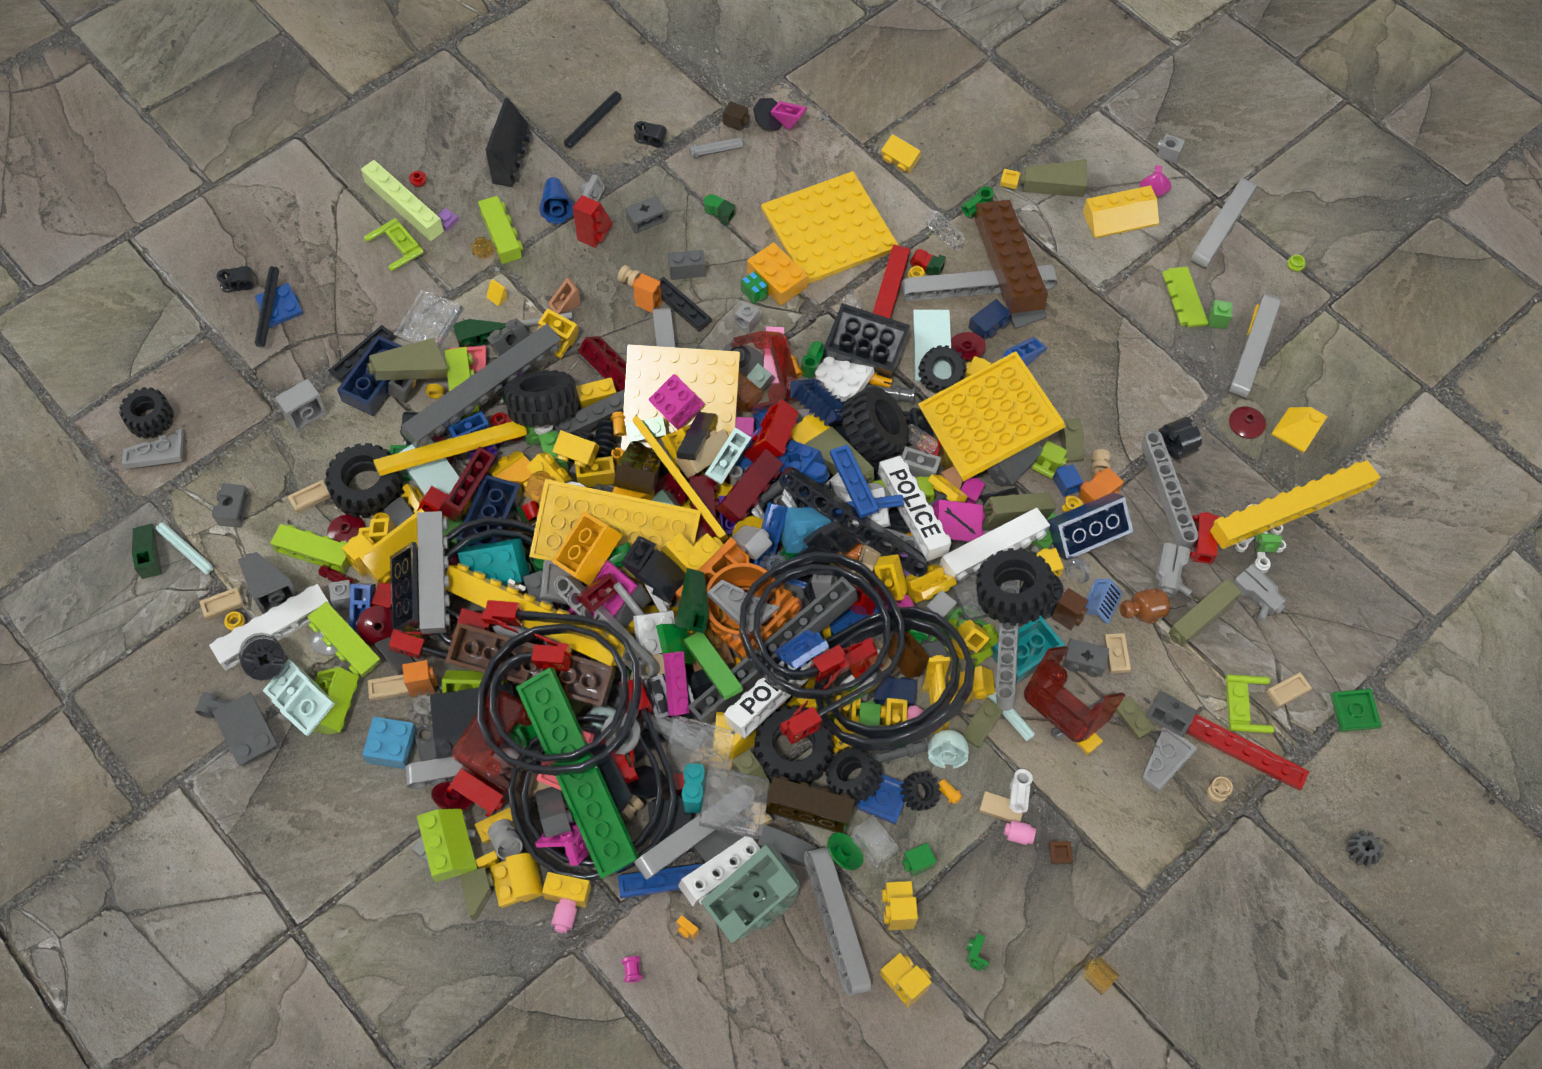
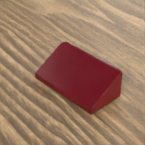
[575,573,617,613]

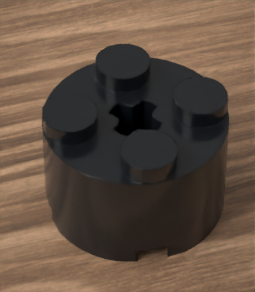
[1159,417,1202,459]

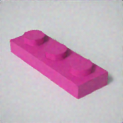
[663,651,689,716]

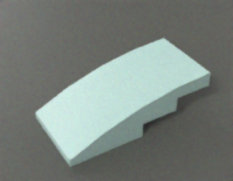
[913,310,951,382]
[399,440,472,497]
[263,659,335,736]

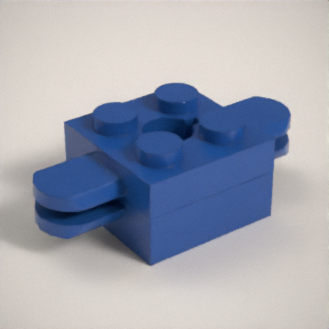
[774,439,829,489]

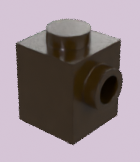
[723,101,750,131]

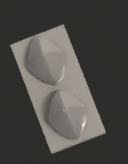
[575,175,605,202]

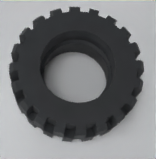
[504,370,579,427]
[841,386,909,461]
[325,443,403,518]
[976,548,1054,625]
[754,705,833,785]

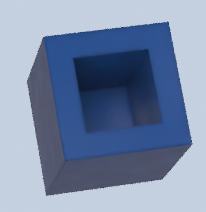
[1053,464,1083,497]

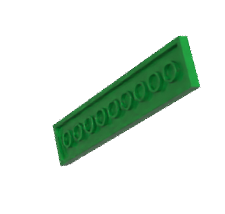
[516,667,639,879]

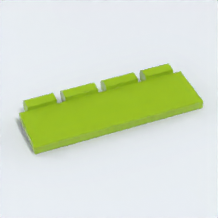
[1162,267,1209,327]

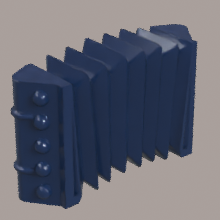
[790,378,845,426]

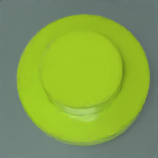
[1287,255,1305,271]

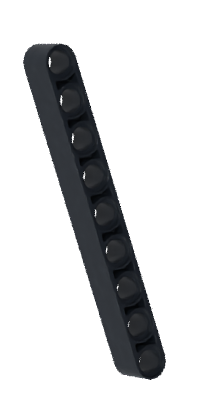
[779,467,929,577]

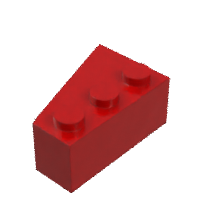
[573,195,613,248]
[743,399,799,462]

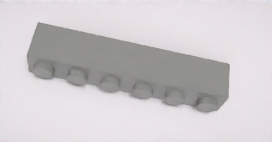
[417,511,450,634]

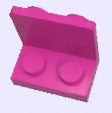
[648,374,705,430]
[535,821,589,866]

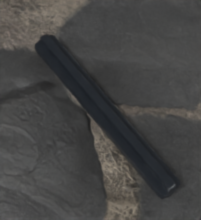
[564,91,621,149]
[254,266,279,347]

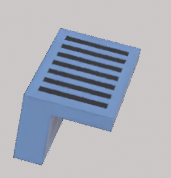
[1085,579,1123,624]

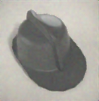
[723,341,764,376]

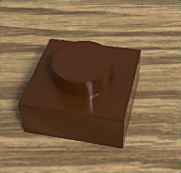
[1049,841,1073,865]

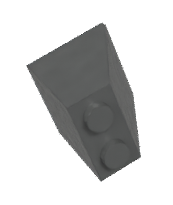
[986,442,1043,486]
[238,552,298,614]

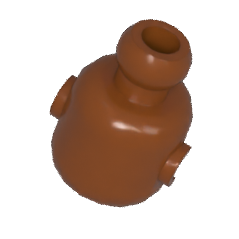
[1120,588,1170,624]

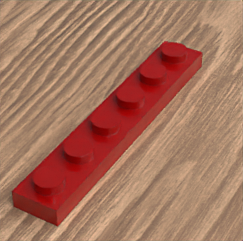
[1186,714,1310,791]

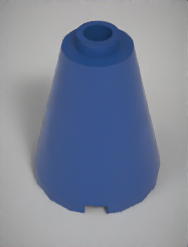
[539,177,574,224]

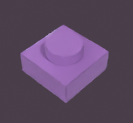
[437,208,459,231]

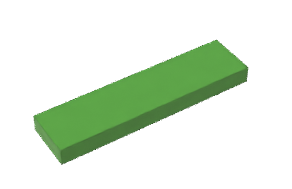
[684,632,743,700]

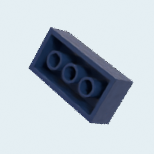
[337,335,402,416]
[456,474,523,549]
[1047,492,1133,560]

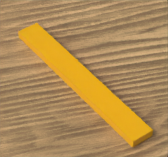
[632,415,729,542]
[373,421,527,476]

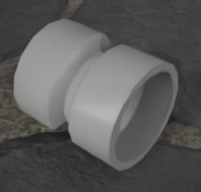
[488,819,523,860]

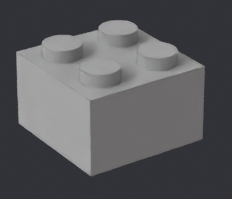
[275,379,328,432]

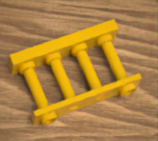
[921,655,955,733]

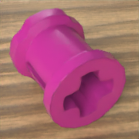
[621,956,643,983]

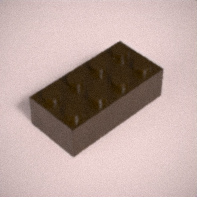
[613,442,664,495]
[766,776,855,834]

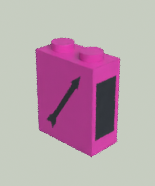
[933,500,985,545]

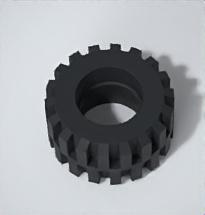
[918,345,966,393]
[119,387,174,439]
[825,746,883,804]

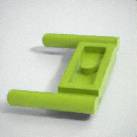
[364,218,424,271]
[1225,674,1275,734]

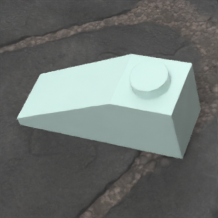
[705,428,751,484]

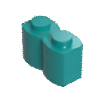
[682,763,705,813]

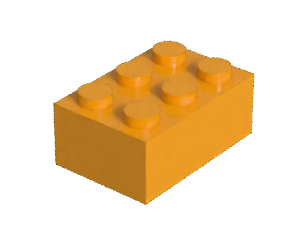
[747,242,808,306]
[552,511,622,585]

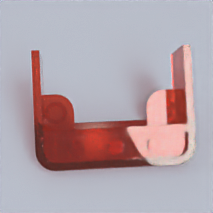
[731,331,798,414]
[1024,646,1125,743]
[452,690,532,794]

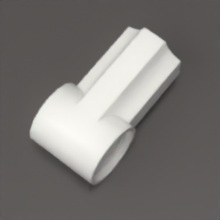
[1009,769,1033,814]

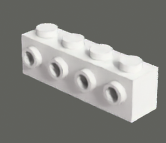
[678,834,760,906]

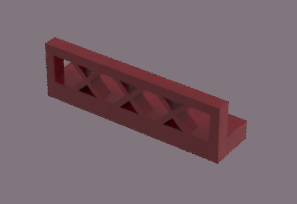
[578,336,627,392]

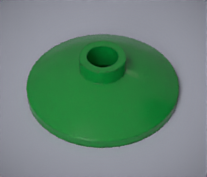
[827,833,863,871]

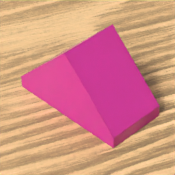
[771,101,807,130]

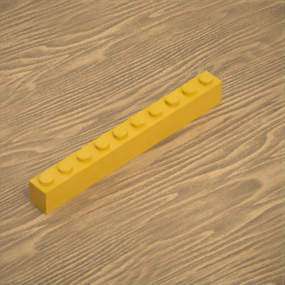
[1210,460,1381,550]
[446,563,625,666]

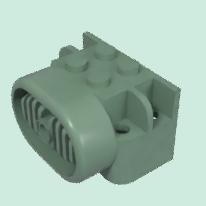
[701,845,799,944]

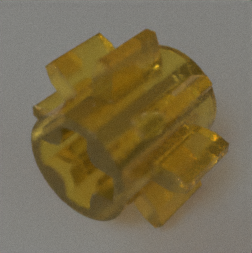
[471,236,493,259]

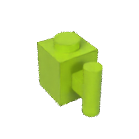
[1032,440,1068,479]

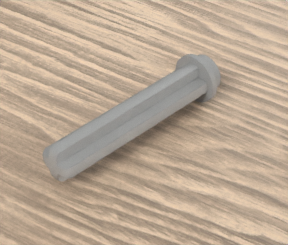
[689,137,743,158]

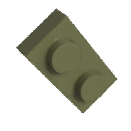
[1113,696,1155,740]

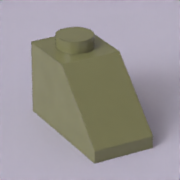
[1058,418,1084,463]
[963,698,1004,749]
[732,749,771,800]
[459,868,494,921]

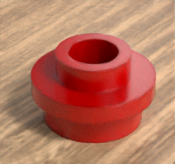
[409,171,427,187]

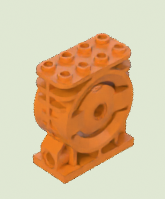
[675,538,802,659]

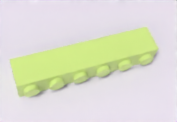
[361,160,444,241]

